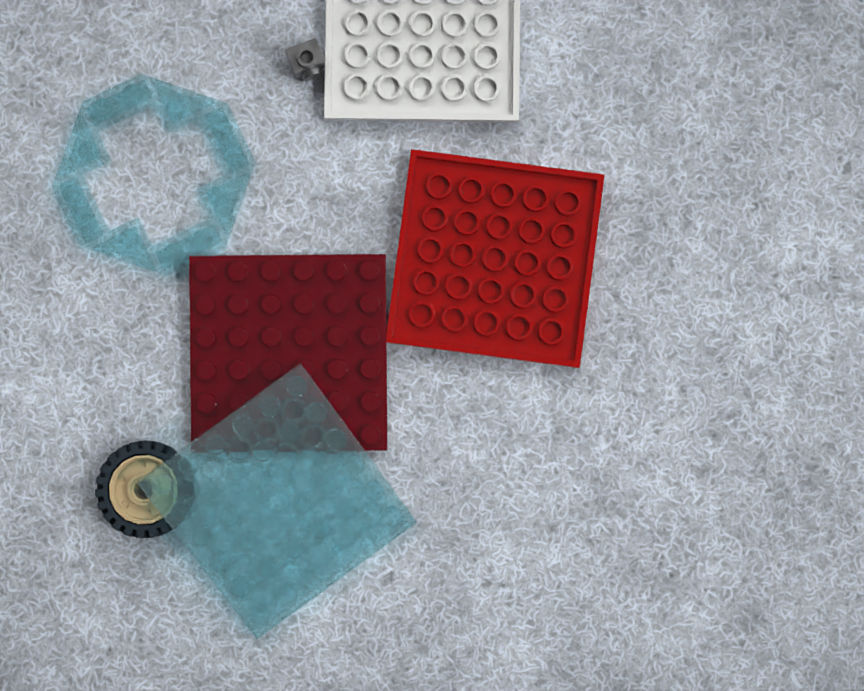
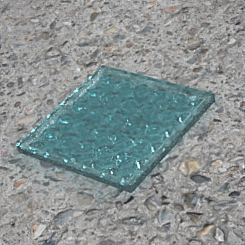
[138,363,417,639]

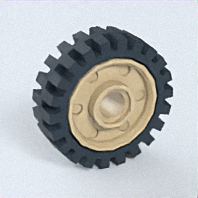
[95,440,196,538]

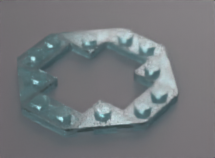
[52,74,256,276]

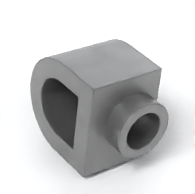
[285,38,325,81]

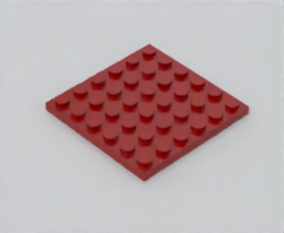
[386,149,605,368]

